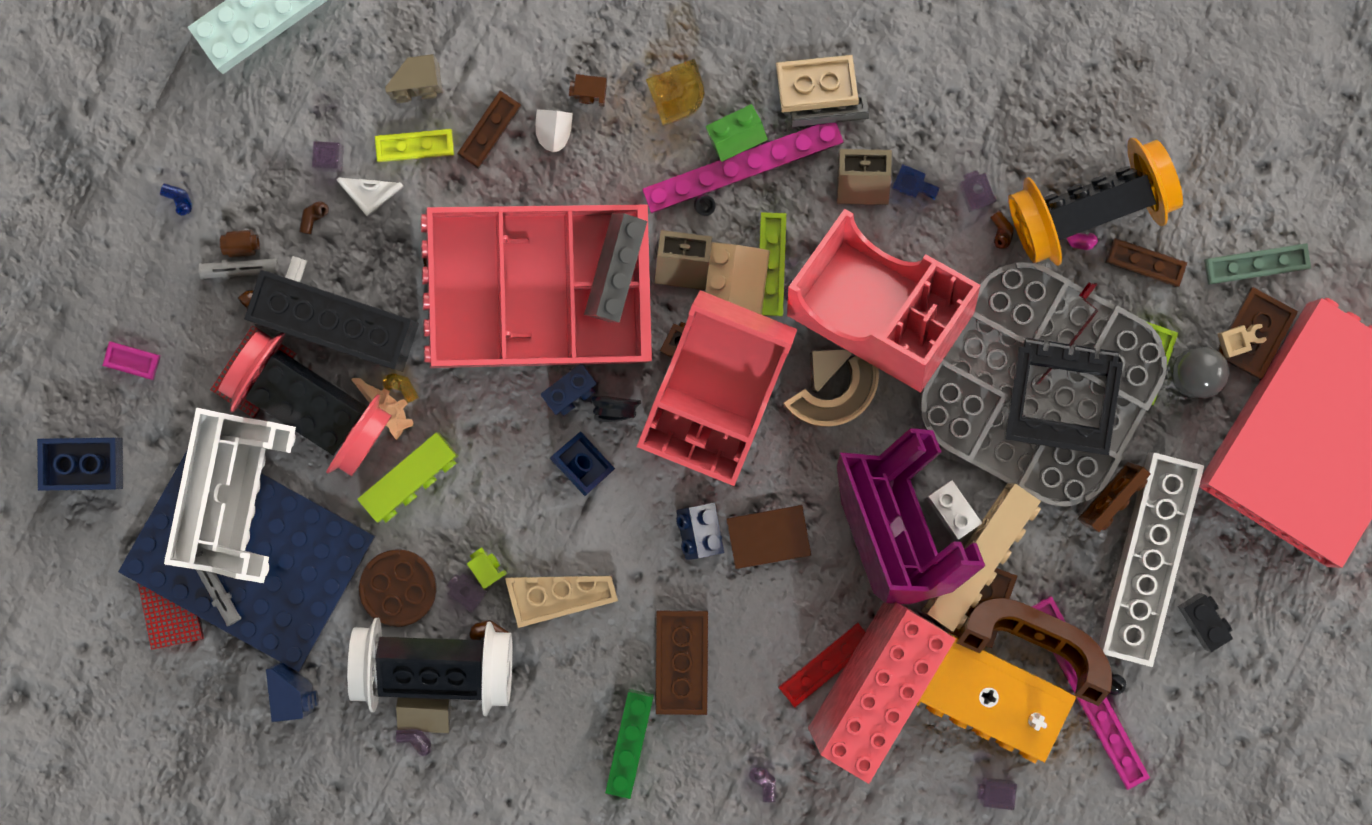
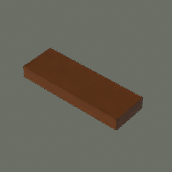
[457,90,522,169]
[1105,238,1188,287]

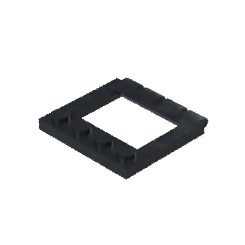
[1004,338,1123,456]

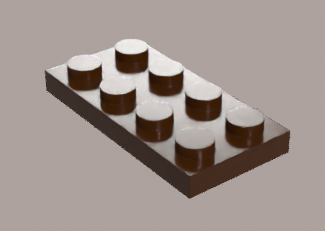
[656,610,708,715]

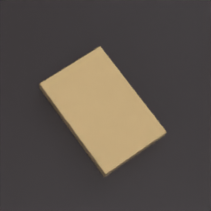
[776,55,859,112]

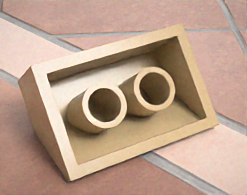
[706,242,770,315]

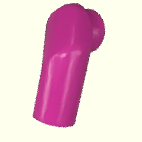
[1066,233,1098,250]

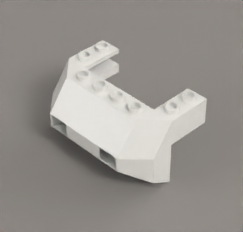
[164,408,296,583]

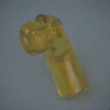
[382,373,419,403]

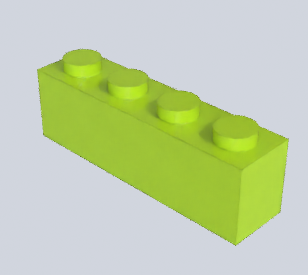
[357,432,458,523]

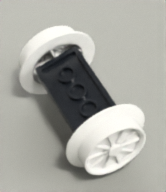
[347,618,513,716]

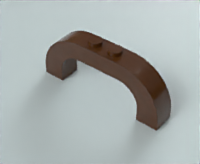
[956,598,1112,706]

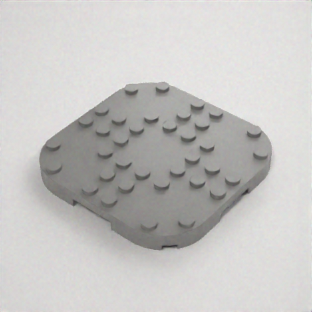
[920,262,1167,506]

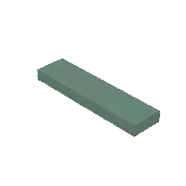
[1204,243,1311,285]

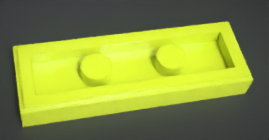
[375,129,454,162]

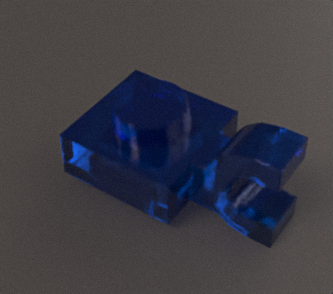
[892,164,940,200]

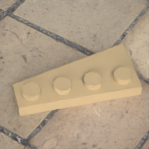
[505,576,618,628]

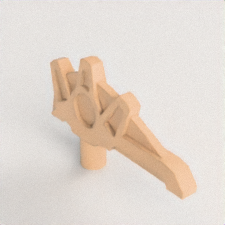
[351,378,413,440]

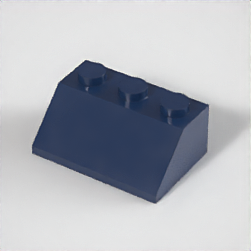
[266,662,319,722]

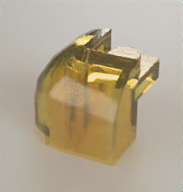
[646,59,705,127]

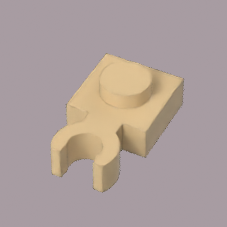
[1218,324,1267,358]

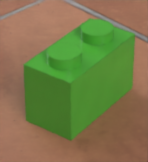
[705,104,768,162]

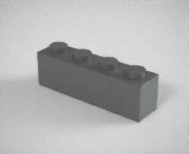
[584,213,647,323]

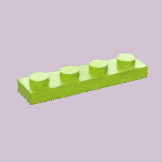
[759,212,787,317]

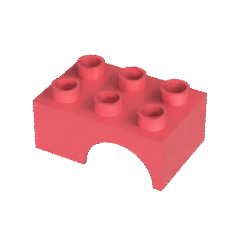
[787,209,980,393]
[637,290,797,486]

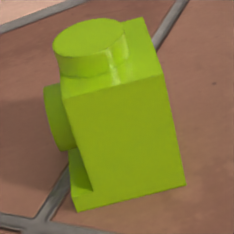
[467,547,507,589]

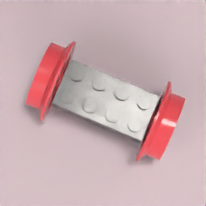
[218,330,392,477]

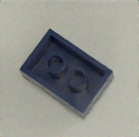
[37,438,123,491]

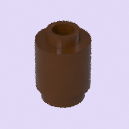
[220,230,260,257]

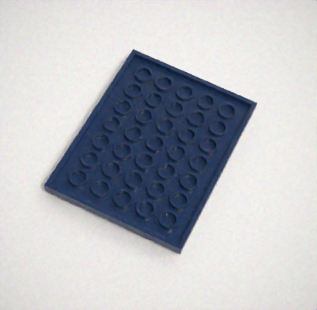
[118,449,375,672]

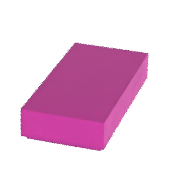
[102,341,161,380]

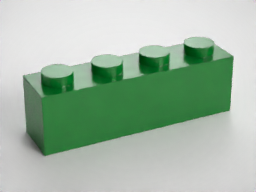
[605,689,654,799]

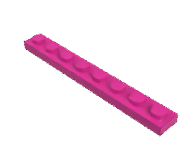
[642,122,844,214]

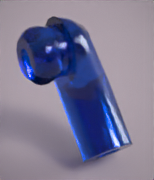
[160,183,192,216]

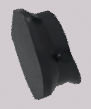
[591,396,641,422]

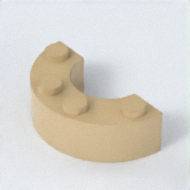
[782,356,879,427]

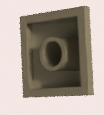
[810,350,853,393]
[396,697,452,733]

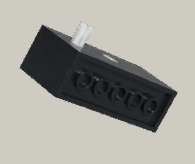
[244,256,419,372]

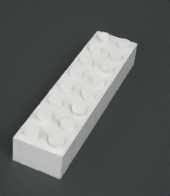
[1099,452,1204,667]

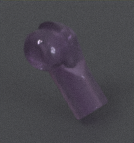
[749,767,776,802]

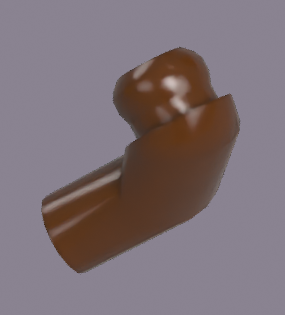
[299,201,329,235]
[990,210,1014,249]
[469,620,509,640]

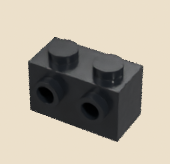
[1177,593,1233,653]

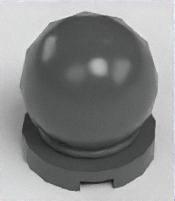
[1171,347,1229,399]

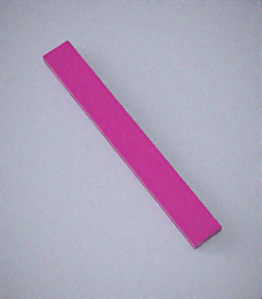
[1031,596,1150,790]

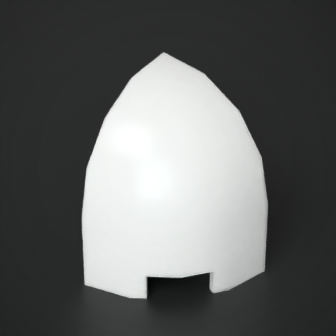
[535,109,573,152]

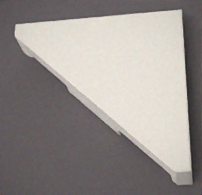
[336,177,404,217]

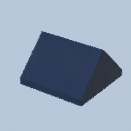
[550,431,615,496]

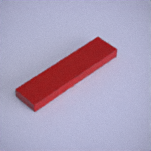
[778,622,866,708]

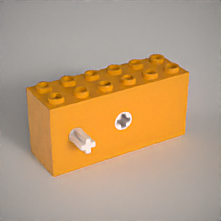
[917,632,1076,764]

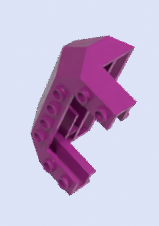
[837,428,985,604]

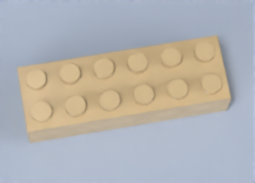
[921,483,1041,631]

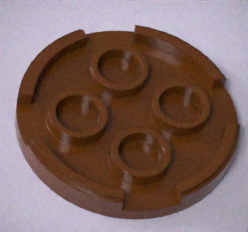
[359,549,437,627]

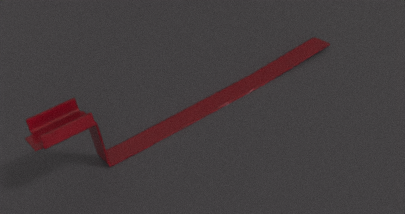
[1035,282,1098,385]

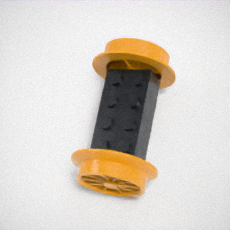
[1008,137,1183,266]

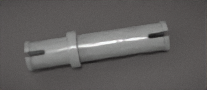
[199,258,279,280]
[195,551,242,627]

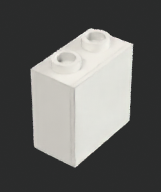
[925,480,982,540]

